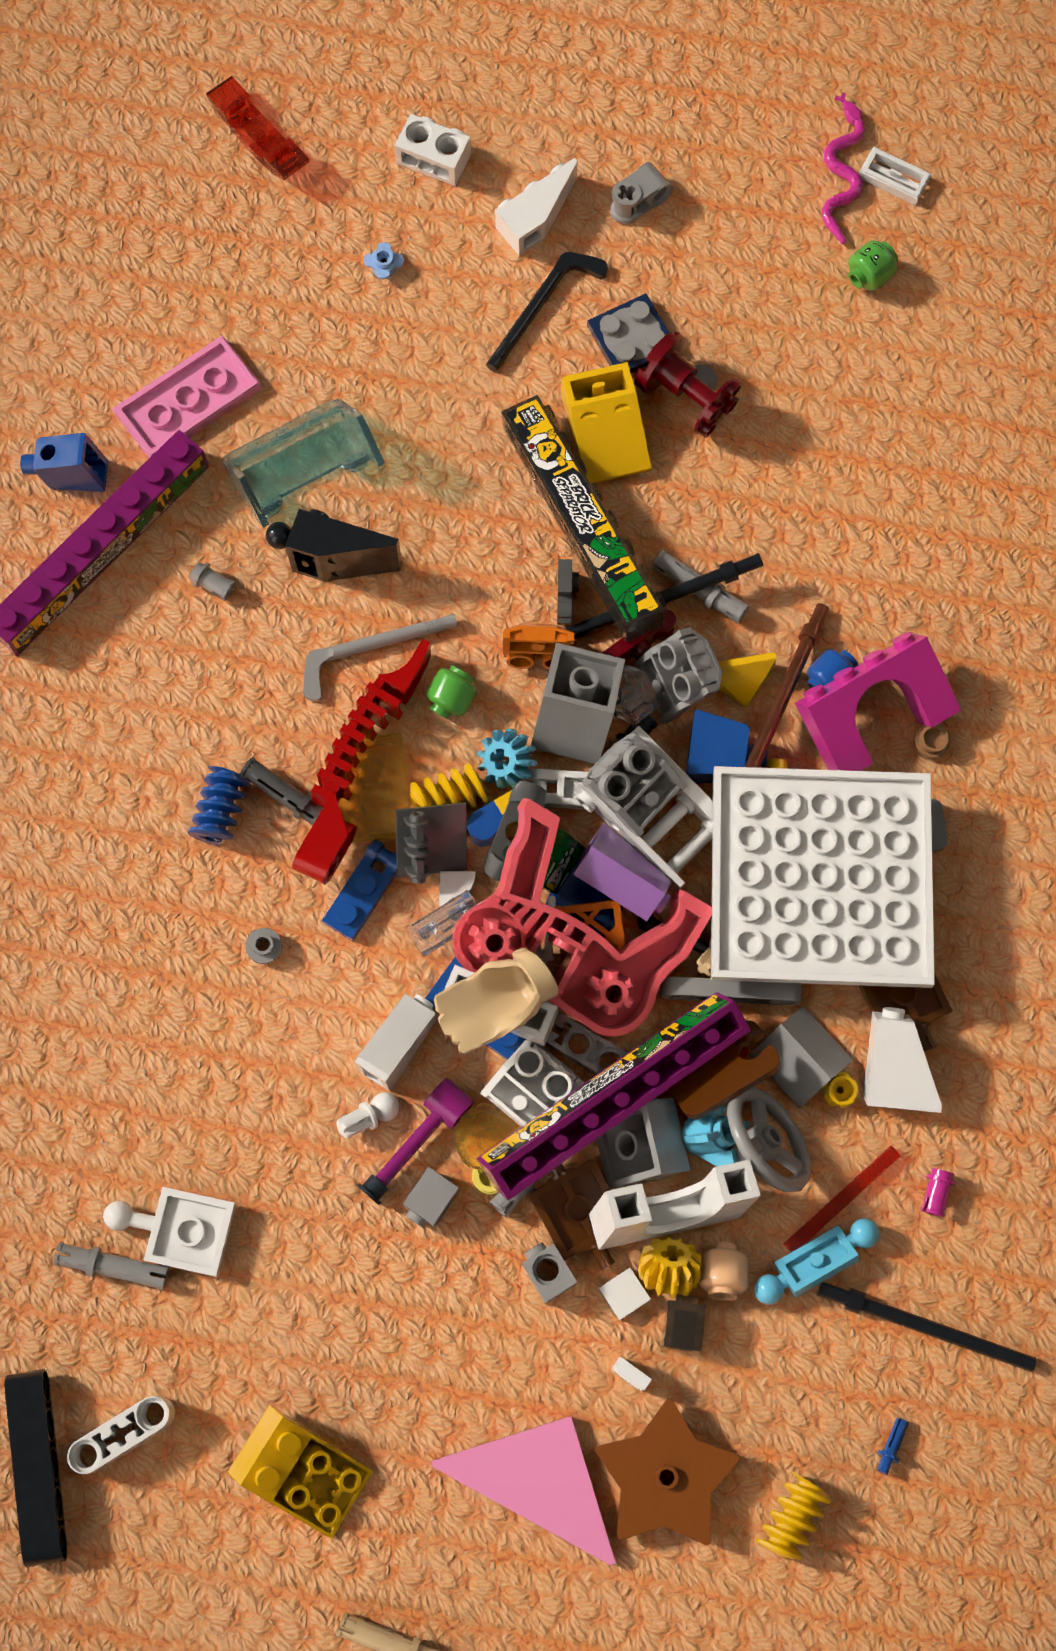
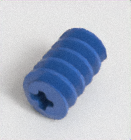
[188,766,250,845]

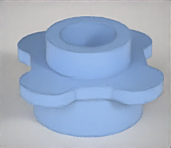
[364,242,404,280]

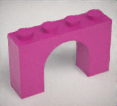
[795,632,961,771]

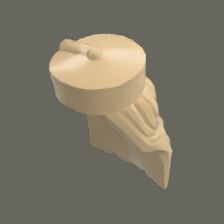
[434,948,558,1054]

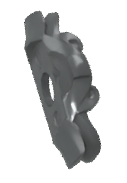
[484,780,547,881]

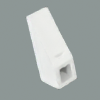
[495,158,578,255]

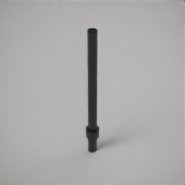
[565,553,764,639]
[816,1282,1036,1372]

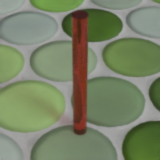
[783,1146,901,1253]

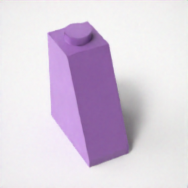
[573,823,671,921]

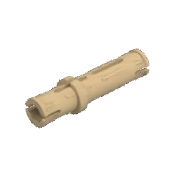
[336,1611,440,1651]

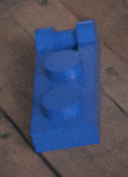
[322,838,397,942]

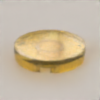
[455,1102,521,1175]

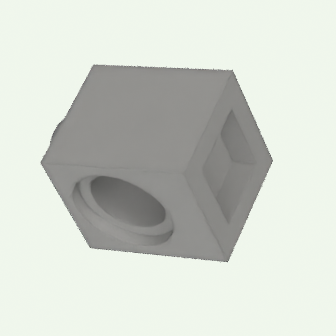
[403,1167,460,1229]
[522,1242,578,1304]

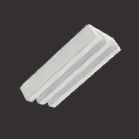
[859,146,932,206]

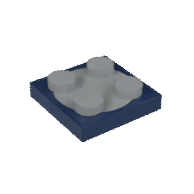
[587,293,669,373]

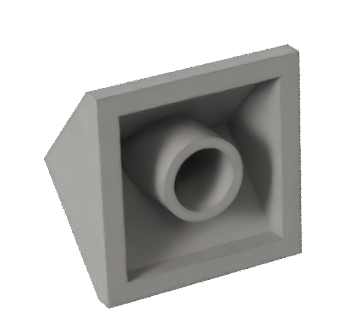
[750,1006,853,1109]

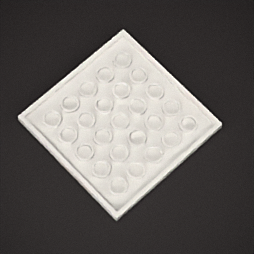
[711,766,934,988]

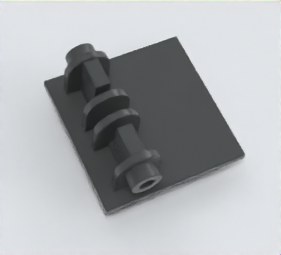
[395,802,467,884]

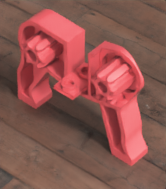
[453,798,712,1036]

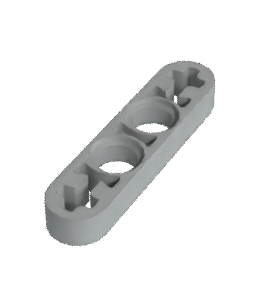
[660,977,802,1005]
[545,1012,627,1075]

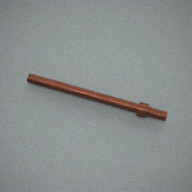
[745,603,829,768]

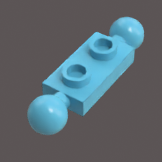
[754,1218,880,1305]

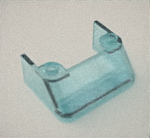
[221,399,385,527]

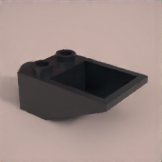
[265,509,402,582]

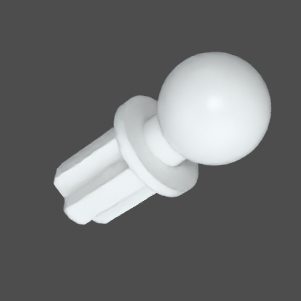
[336,1092,400,1139]

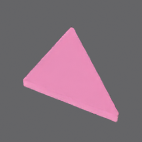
[431,1416,616,1565]

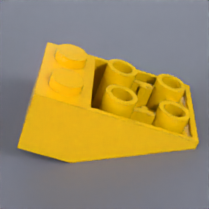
[561,362,652,485]
[228,1405,373,1539]

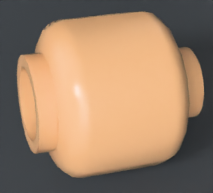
[700,1242,749,1301]

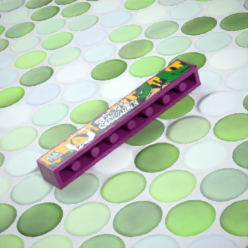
[0,430,209,657]
[476,992,751,1201]

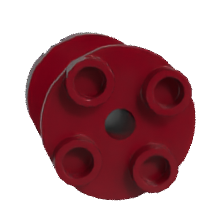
[634,331,743,438]

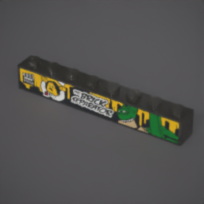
[501,395,667,643]

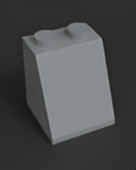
[531,643,625,764]

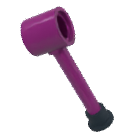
[357,1077,475,1205]

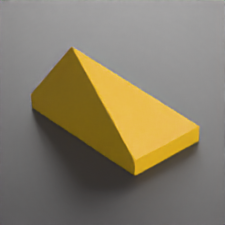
[718,652,777,708]

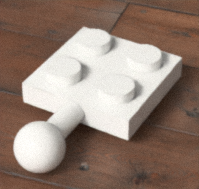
[103,1187,236,1277]

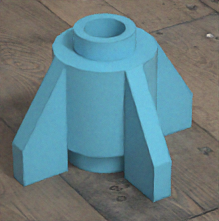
[682,1104,751,1167]

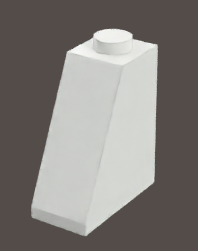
[354,994,437,1092]
[863,1007,942,1113]

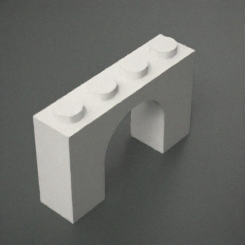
[589,1159,761,1250]

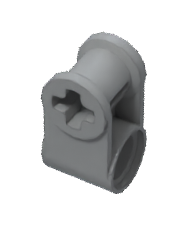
[610,162,673,224]

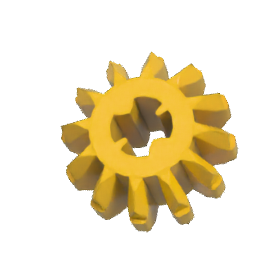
[638,1235,703,1300]

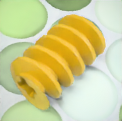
[410,763,488,808]
[755,1471,832,1561]

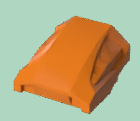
[503,623,574,669]

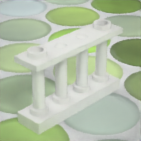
[574,726,713,891]

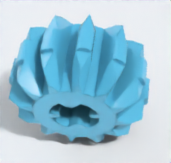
[476,728,538,788]

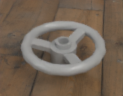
[727,1087,811,1193]

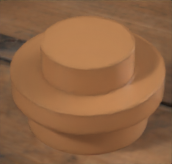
[914,725,950,759]

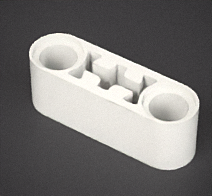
[67,1396,175,1474]

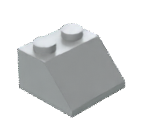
[597,1098,690,1190]

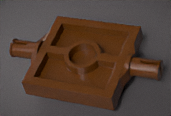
[858,973,953,1052]
[527,1158,615,1269]

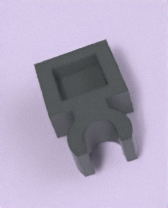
[557,559,579,625]

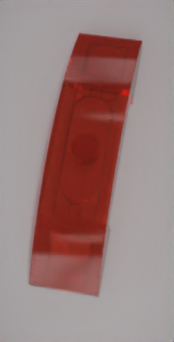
[206,76,310,180]

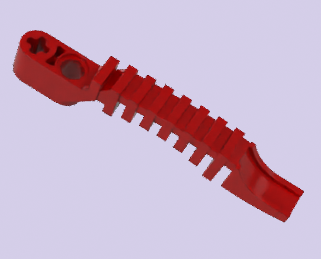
[292,638,431,885]

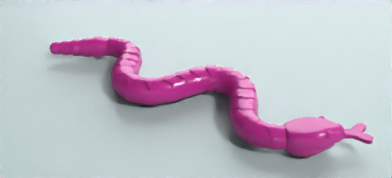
[822,92,865,244]

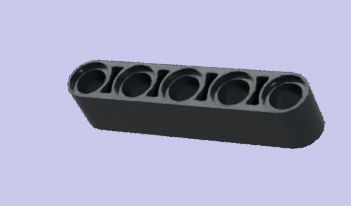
[4,1369,67,1568]

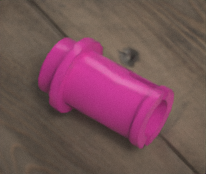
[921,1168,956,1217]

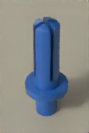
[877,1418,908,1475]

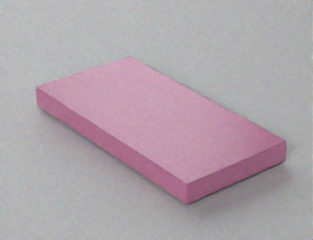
[112,335,262,459]

